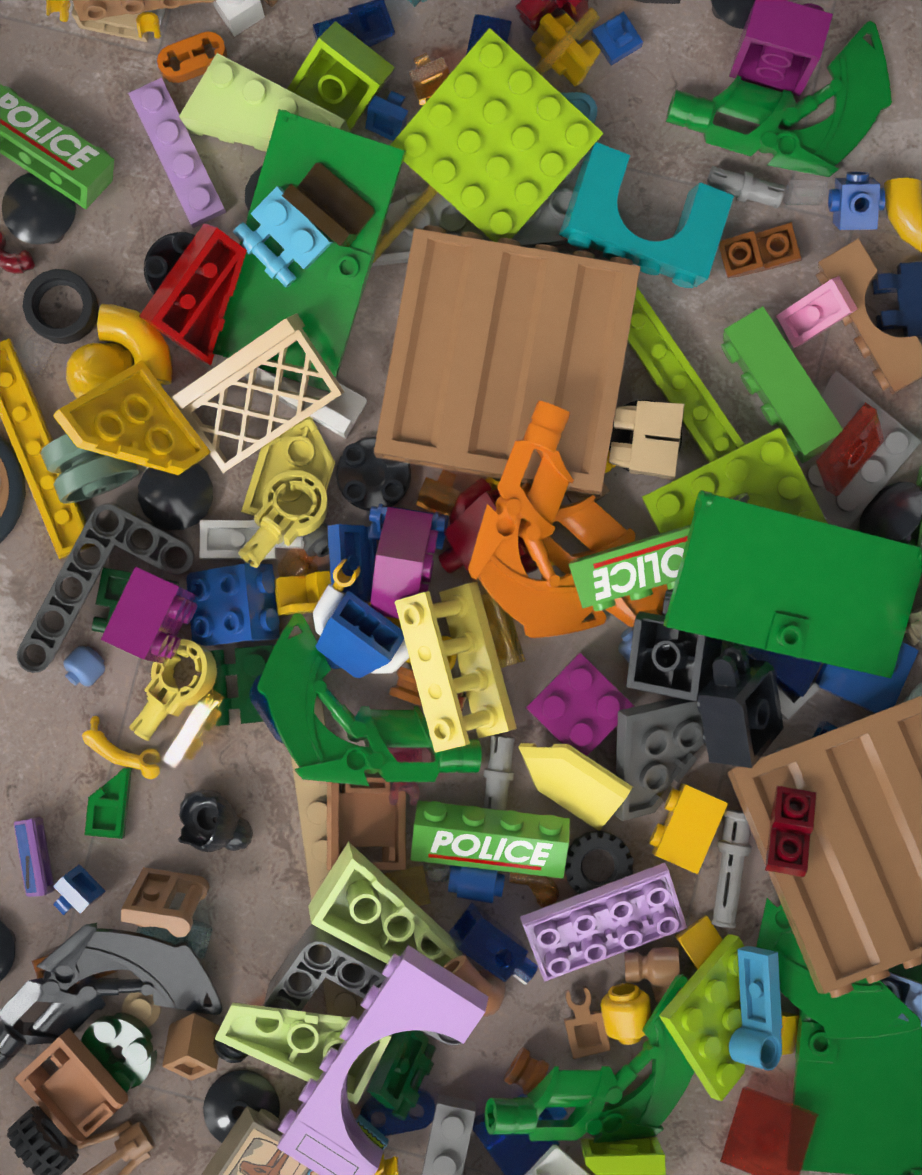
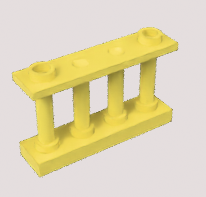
[395,582,517,752]

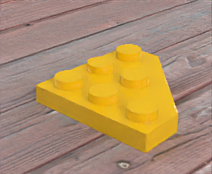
[53,360,211,475]

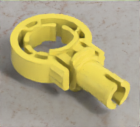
[238,470,328,568]
[129,639,217,741]

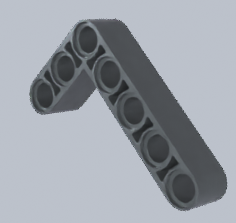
[17,502,194,673]
[263,924,468,1045]

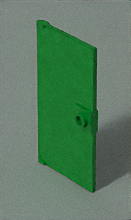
[213,109,406,393]
[663,490,922,679]
[787,964,922,1175]

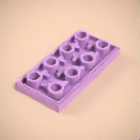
[520,863,687,982]

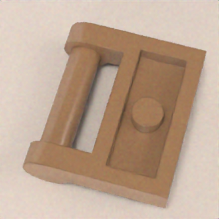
[121,867,210,937]

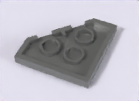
[614,698,704,821]

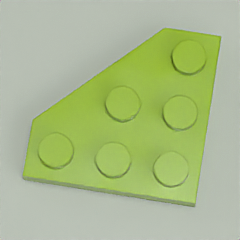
[659,934,745,1101]

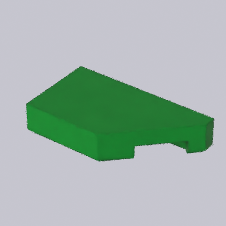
[84,768,132,839]

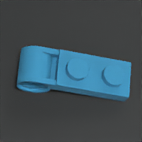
[729,946,782,1071]

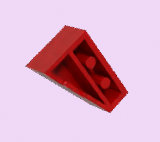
[139,224,247,366]

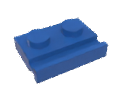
[327,524,377,602]

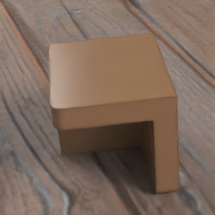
[162,1013,220,1081]

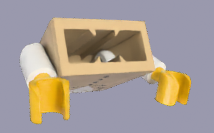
[46,0,165,42]

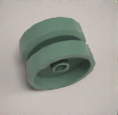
[40,434,139,504]

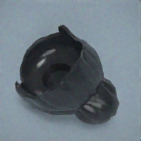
[178,789,253,852]

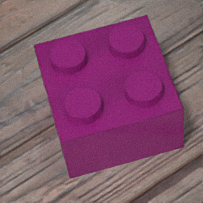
[370,507,438,619]
[525,653,635,756]

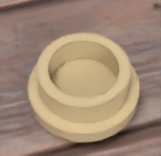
[122,993,161,1027]

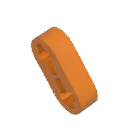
[157,31,227,83]

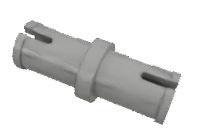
[706,166,785,208]
[483,735,515,811]

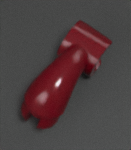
[0,231,35,274]

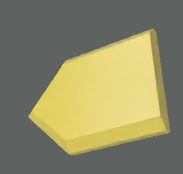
[241,417,335,524]
[518,743,633,831]

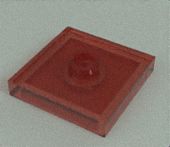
[816,402,884,496]
[720,1086,819,1175]

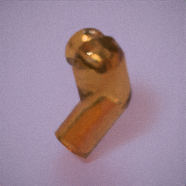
[509,872,559,908]

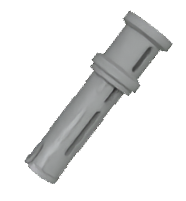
[711,809,752,928]

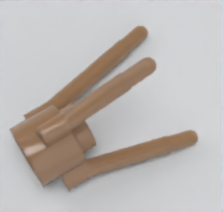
[76,1120,155,1175]

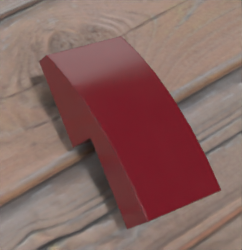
[765,786,817,877]

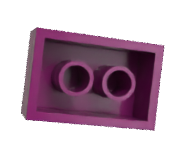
[729,0,833,97]
[100,567,197,664]

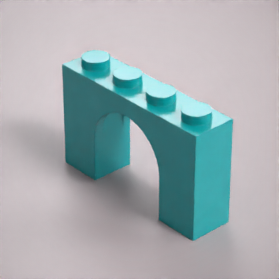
[559,142,734,288]

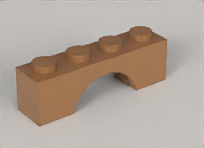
[815,238,922,395]

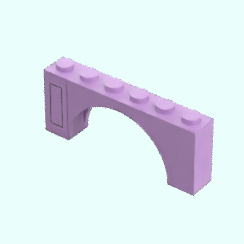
[277,945,489,1175]

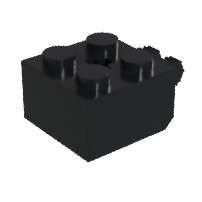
[626,588,722,701]
[697,643,784,768]

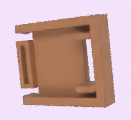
[327,778,406,871]
[14,1028,128,1145]

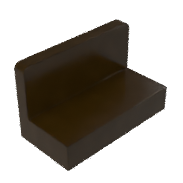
[282,163,376,247]

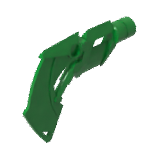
[665,21,892,177]
[257,613,482,786]
[756,898,921,1039]
[485,974,694,1144]

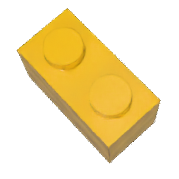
[649,783,728,874]

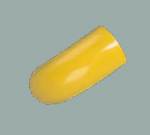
[884,178,922,253]
[97,304,172,385]

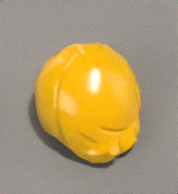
[66,342,133,398]

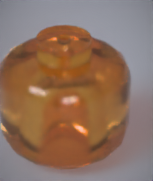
[277,549,318,579]

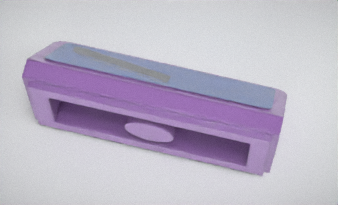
[14,817,55,897]

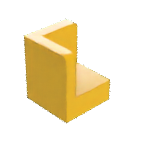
[275,571,331,616]

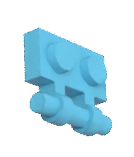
[233,186,333,288]

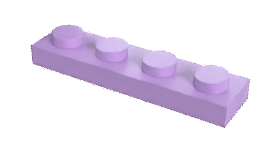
[128,77,226,228]

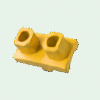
[531,13,600,87]

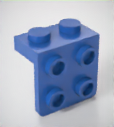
[186,563,280,647]

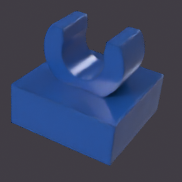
[591,11,643,66]
[365,91,409,141]
[53,864,105,915]

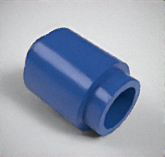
[448,865,505,904]

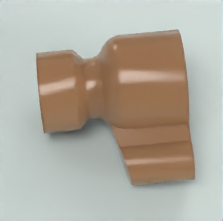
[624,947,680,1003]

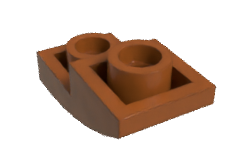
[719,222,802,279]

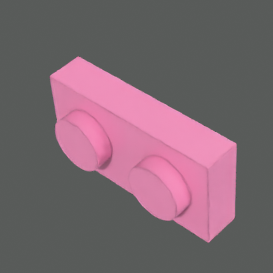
[776,276,858,348]

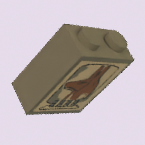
[201,1106,309,1175]

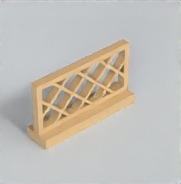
[171,313,344,473]

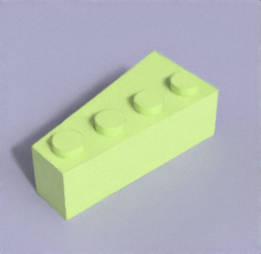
[179,53,351,152]
[308,841,463,967]

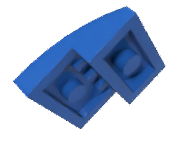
[815,642,919,714]

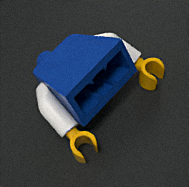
[313,559,409,678]

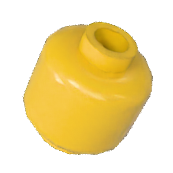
[601,983,652,1045]

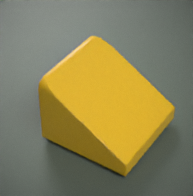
[675,915,723,970]
[781,1011,799,1055]

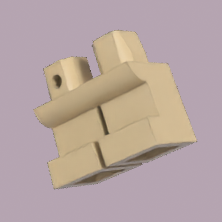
[609,401,684,480]

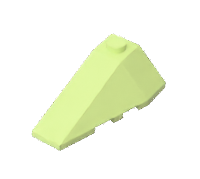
[215,1002,391,1104]

